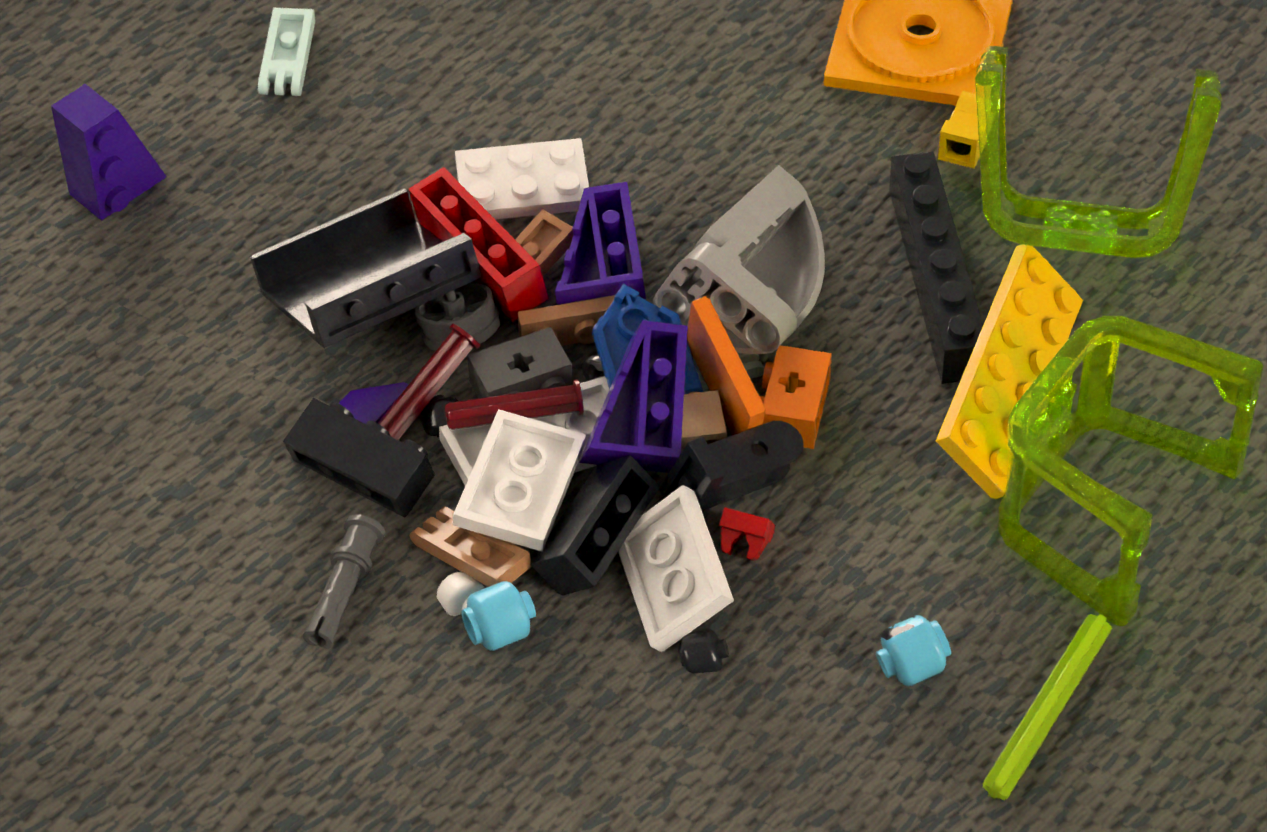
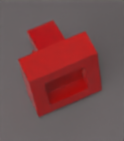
[719,507,776,561]

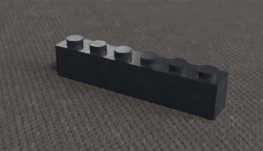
[889,151,983,384]

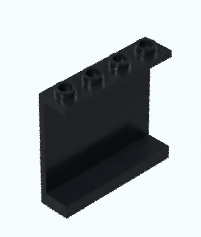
[250,189,482,348]

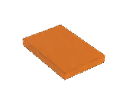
[687,296,766,435]

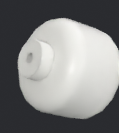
[437,572,485,616]

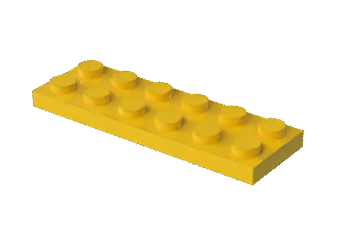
[936,242,1083,499]

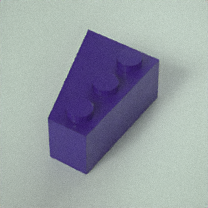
[51,84,167,221]
[555,182,646,305]
[579,320,688,473]

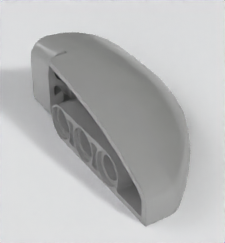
[653,165,825,354]

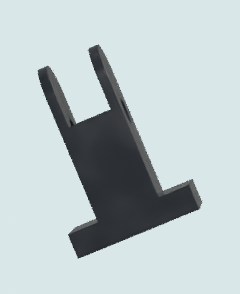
[659,421,804,513]

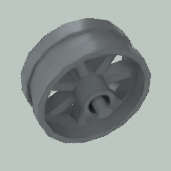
[415,281,500,351]

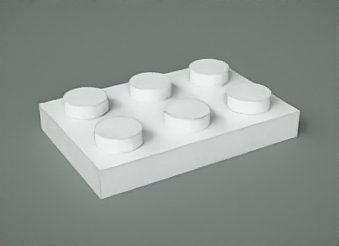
[455,138,589,219]
[453,409,586,552]
[618,485,734,652]

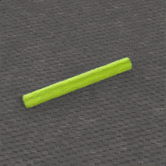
[983,614,1112,800]

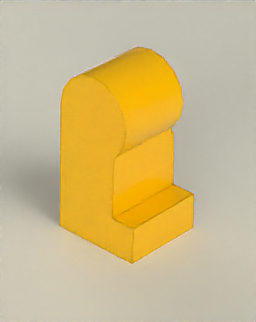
[938,91,997,169]

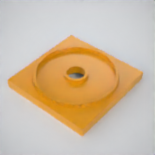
[824,0,1013,106]

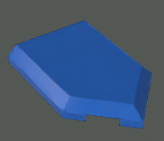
[592,284,703,394]

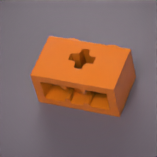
[759,345,832,449]

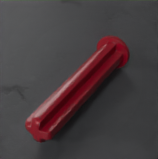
[378,323,480,440]
[445,379,584,430]

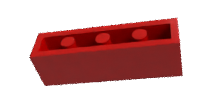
[408,167,549,322]

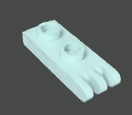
[258,8,315,96]

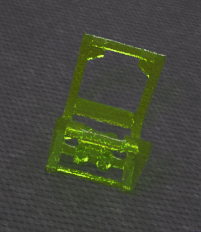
[975,46,1222,258]
[997,316,1263,626]

